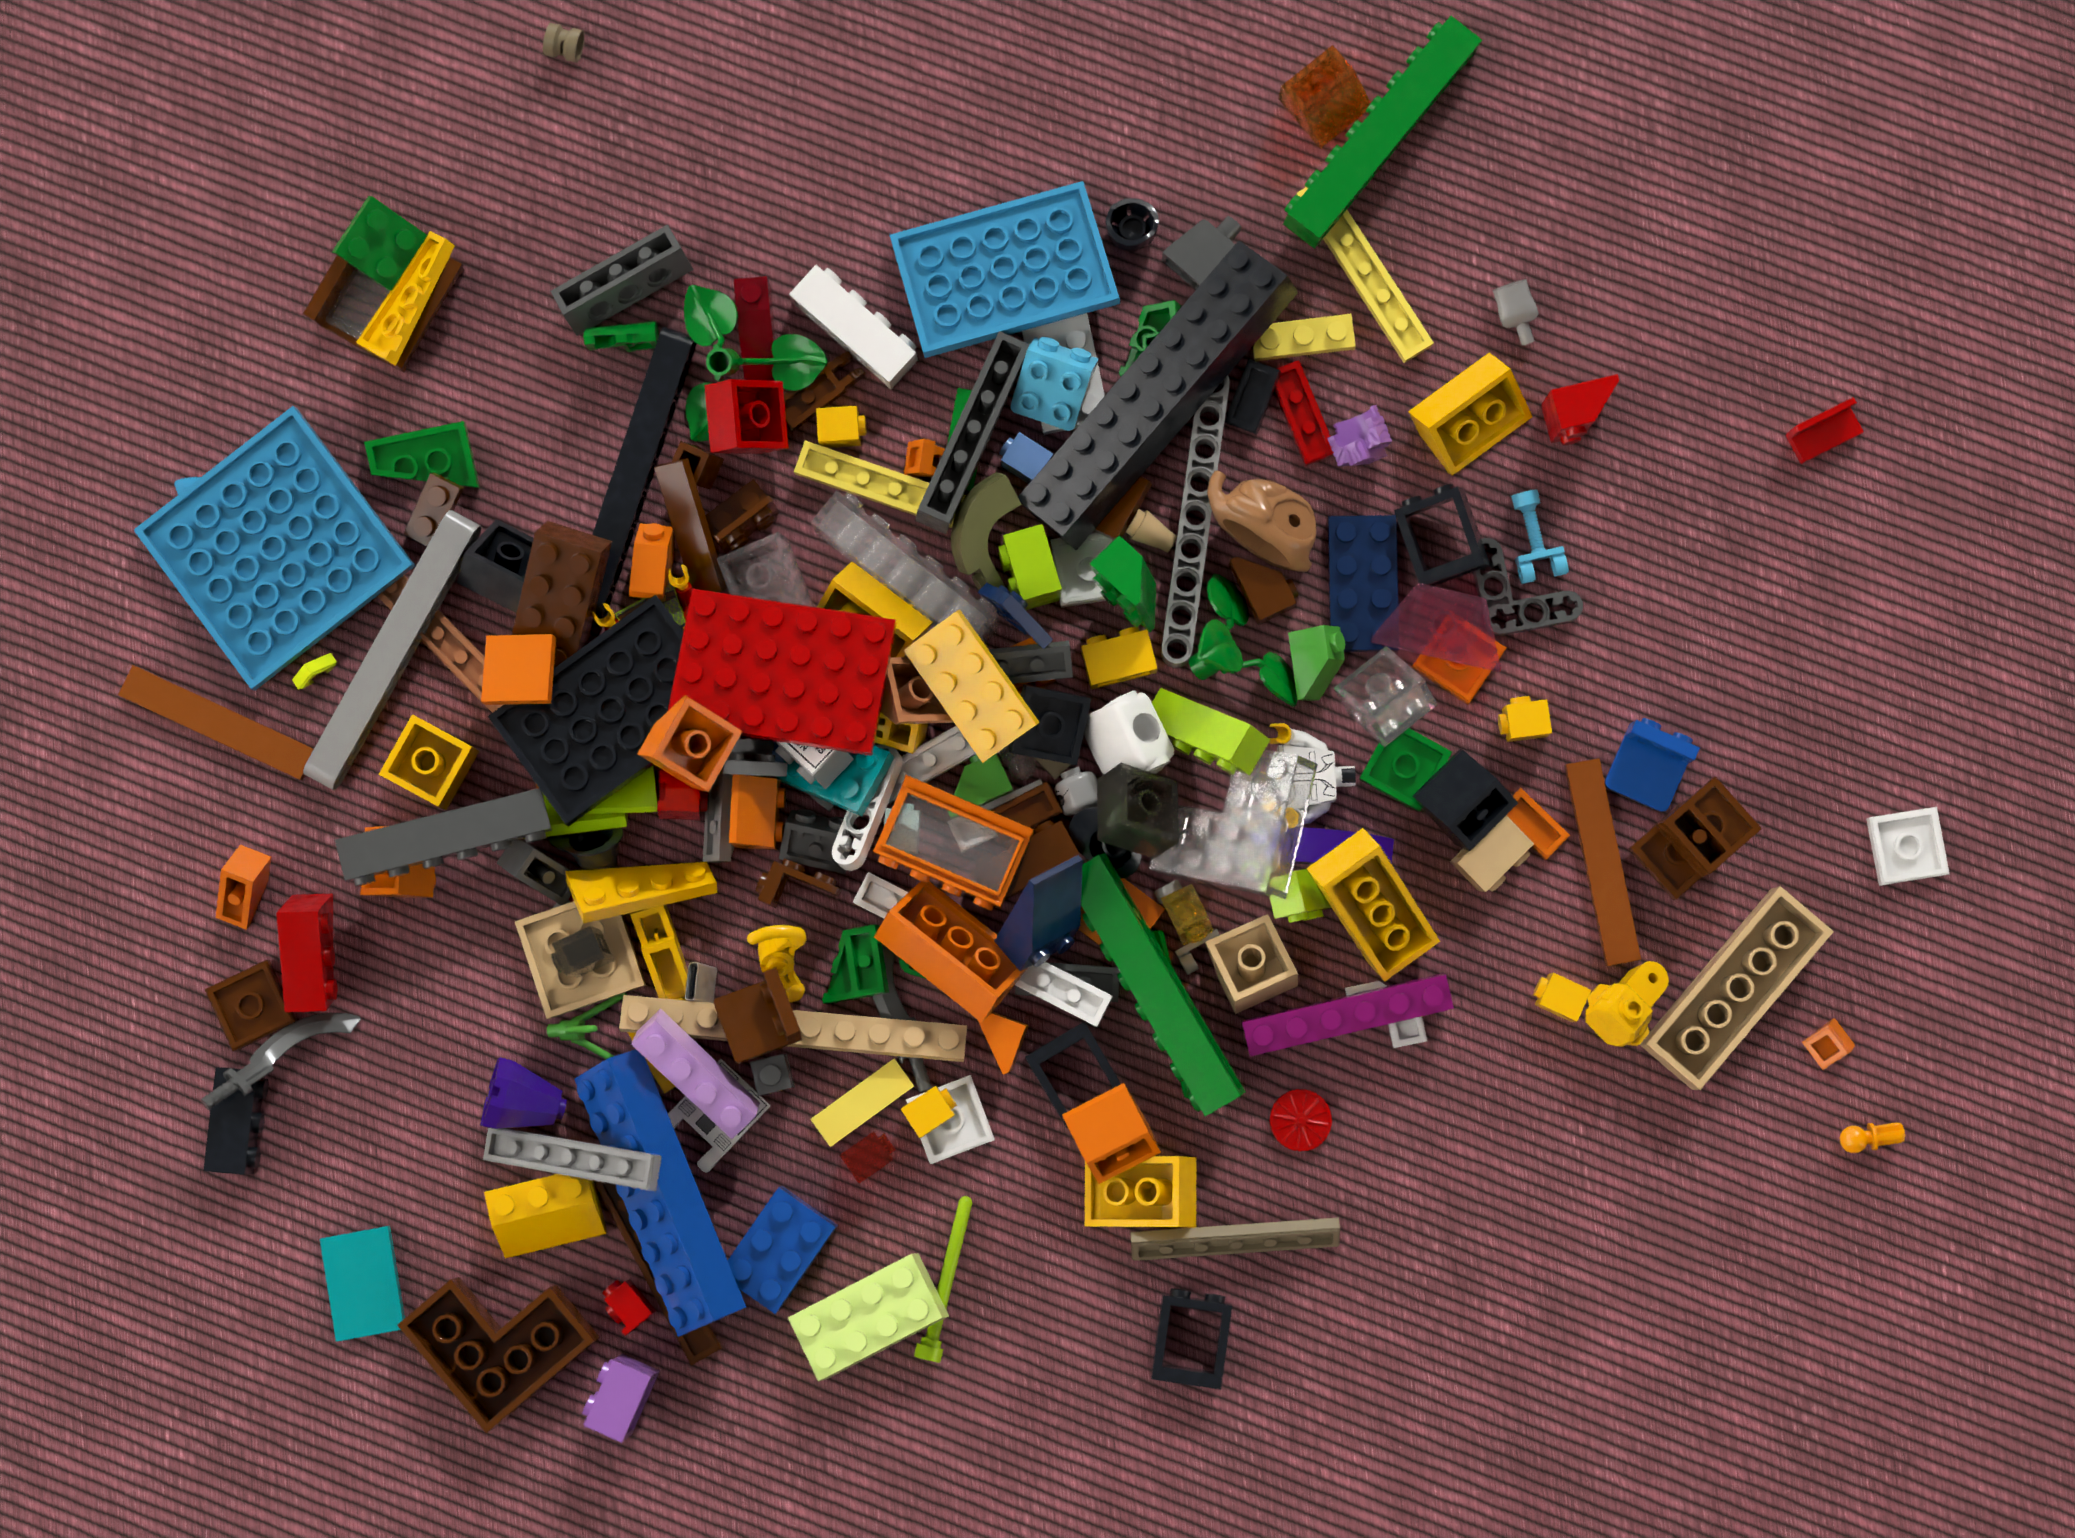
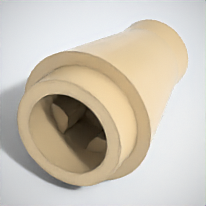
[1125,509,1177,553]

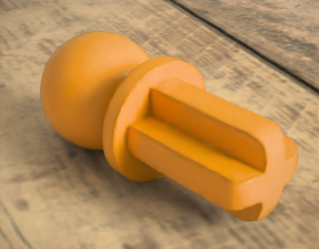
[1839,1122,1905,1153]

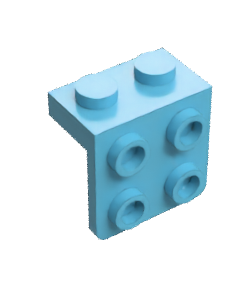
[1010,337,1098,431]

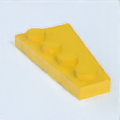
[356,231,455,366]
[565,862,717,924]

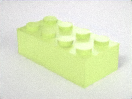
[788,1253,949,1381]

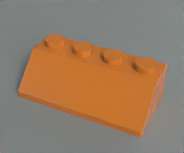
[874,881,1028,1023]

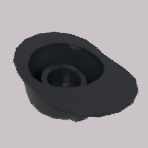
[1068,807,1142,879]
[547,828,623,870]

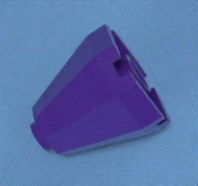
[480,1057,567,1129]

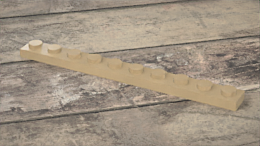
[619,995,967,1062]

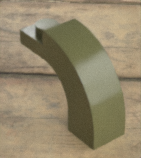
[951,472,1022,590]

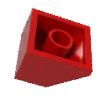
[1541,374,1619,446]

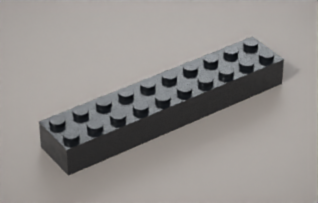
[1018,241,1298,551]

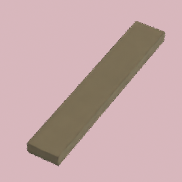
[1130,1217,1340,1261]

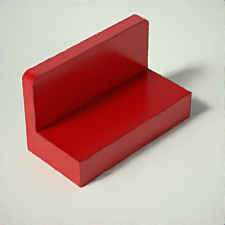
[1785,397,1864,464]

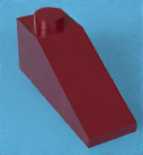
[733,276,775,381]

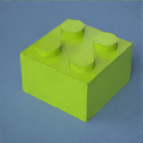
[998,524,1062,610]

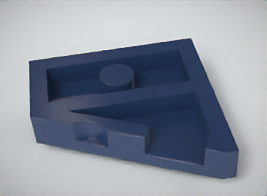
[978,583,1053,649]

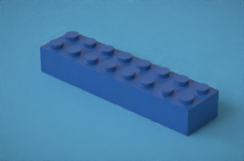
[574,1049,746,1337]

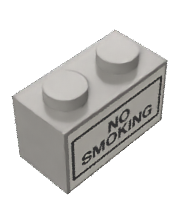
[775,741,854,789]

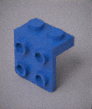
[1604,718,1700,812]

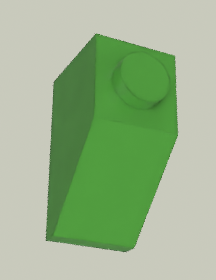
[1288,625,1345,701]
[948,754,1013,820]

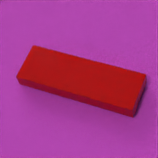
[1274,360,1334,467]

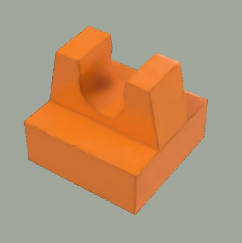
[904,438,945,478]

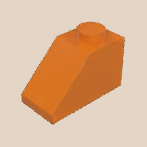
[629,523,674,599]
[215,845,272,930]

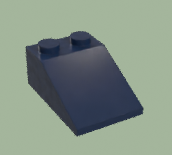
[994,855,1083,971]

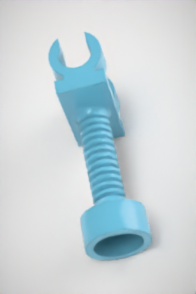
[1511,489,1569,584]

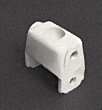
[1084,690,1174,792]

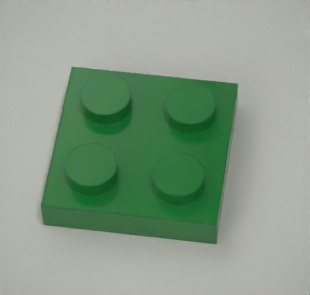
[332,196,428,291]
[1358,719,1452,812]

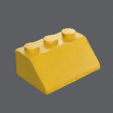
[1408,352,1533,476]
[817,561,933,657]
[484,1174,607,1259]

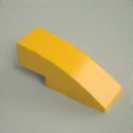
[630,905,688,1000]

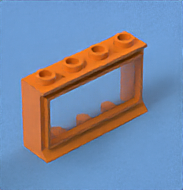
[873,775,1034,911]

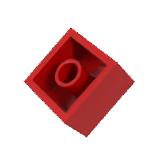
[704,379,789,454]

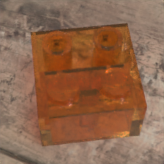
[1278,45,1371,149]

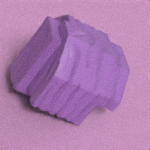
[1327,405,1392,467]

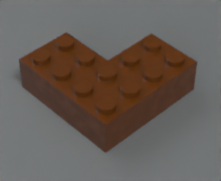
[397,1277,600,1433]

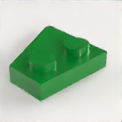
[822,924,889,1005]

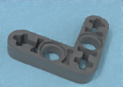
[1470,538,1583,636]

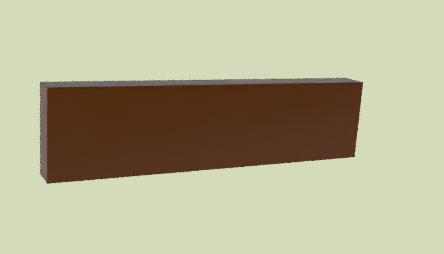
[654,458,727,592]

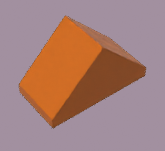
[978,1012,1029,1075]

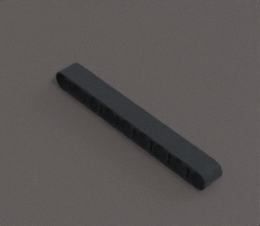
[592,327,697,619]

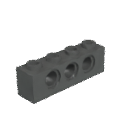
[550,224,694,336]

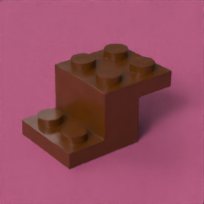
[1628,776,1762,900]

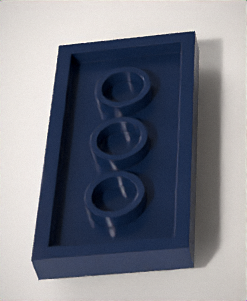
[1327,515,1399,652]

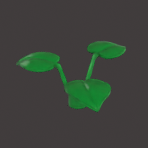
[684,285,827,441]
[1189,573,1297,707]

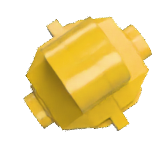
[1585,961,1669,1047]

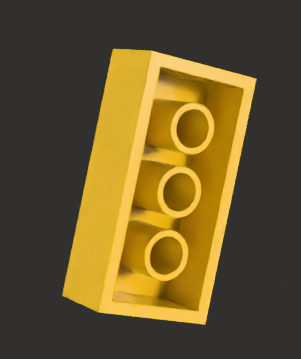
[1306,828,1441,982]

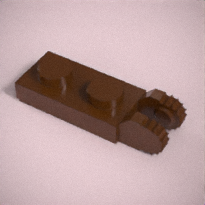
[784,351,866,432]

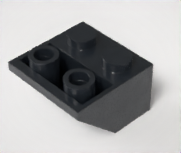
[1412,749,1518,851]

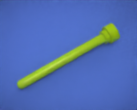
[914,1196,972,1363]

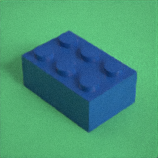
[727,1186,838,1314]

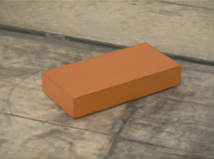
[1507,788,1570,860]

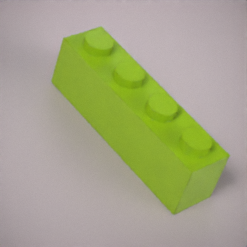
[1152,688,1271,776]

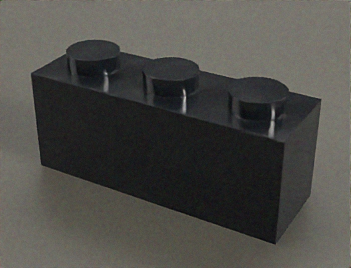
[203,1067,269,1175]

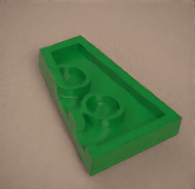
[364,421,480,488]

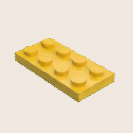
[903,610,1040,763]

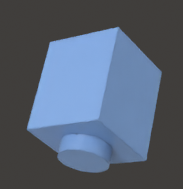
[999,432,1053,484]

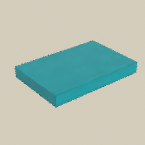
[320,1226,405,1342]

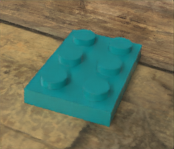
[775,746,895,817]

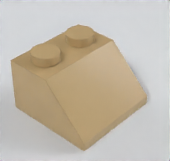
[1205,914,1298,1014]

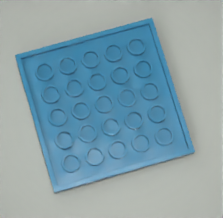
[134,406,415,691]

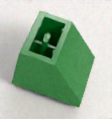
[1090,535,1156,632]

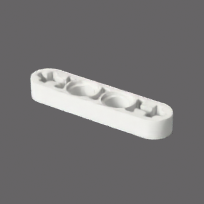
[832,744,903,871]

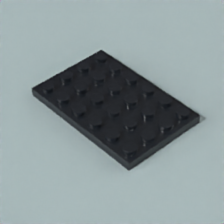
[488,595,683,827]

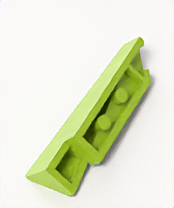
[523,765,659,839]

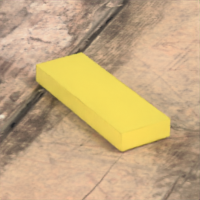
[811,1058,915,1147]

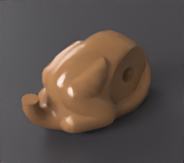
[1207,470,1316,572]

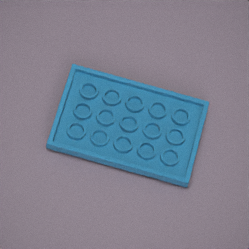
[890,181,1120,358]

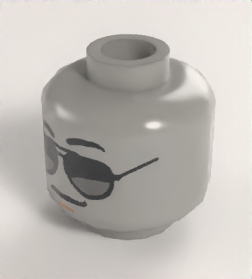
[1054,767,1104,816]

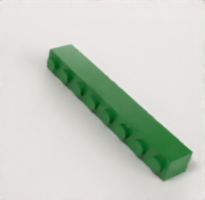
[1283,15,1482,249]
[1081,853,1246,1116]

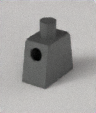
[1162,216,1242,290]

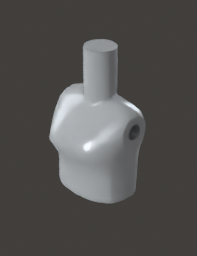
[1493,279,1539,346]

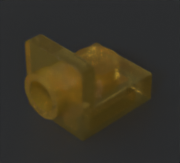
[1161,884,1214,945]

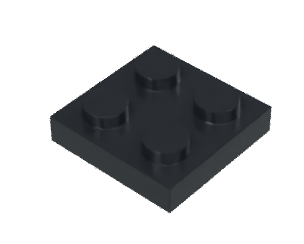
[1009,684,1091,765]

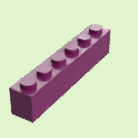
[1242,973,1454,1056]

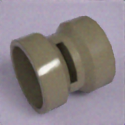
[543,23,585,63]

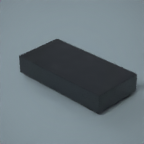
[1224,359,1281,435]

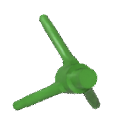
[547,993,627,1060]

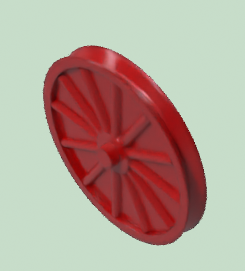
[1270,1089,1332,1151]

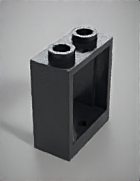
[1394,484,1491,589]
[1025,1022,1121,1129]
[1151,1288,1233,1390]

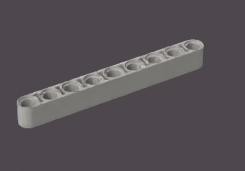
[1161,375,1230,668]
[303,510,482,791]

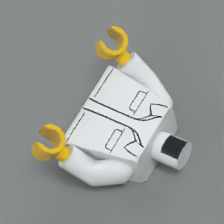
[1269,723,1356,830]

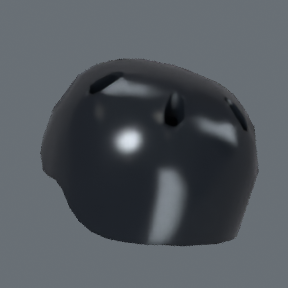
[1106,198,1159,251]

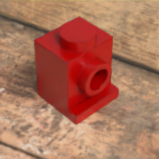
[602,1279,656,1336]

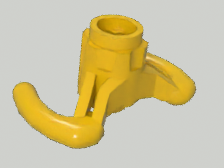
[747,925,807,1003]

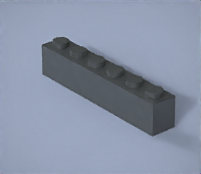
[915,331,1030,534]
[335,788,552,887]

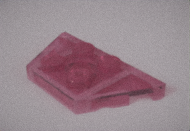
[1371,582,1501,672]

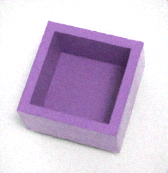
[582,1354,660,1443]

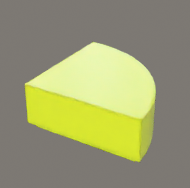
[292,653,337,690]

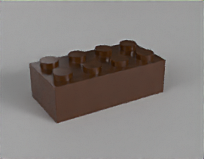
[512,521,612,668]

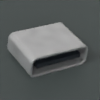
[685,962,717,1003]

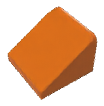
[1802,1018,1855,1070]

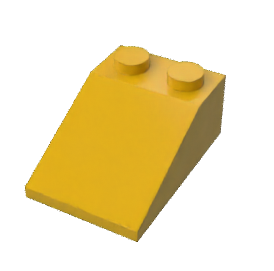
[1084,1156,1196,1228]

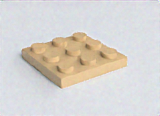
[515,901,646,1019]

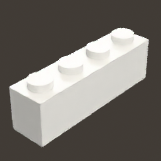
[789,265,918,389]

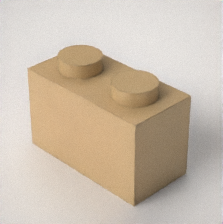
[1450,815,1534,892]

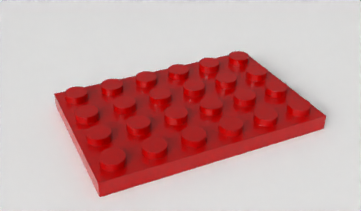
[668,588,897,756]

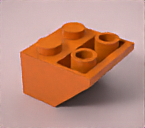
[1062,1083,1161,1184]

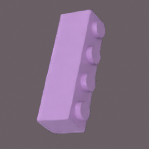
[631,1008,760,1139]

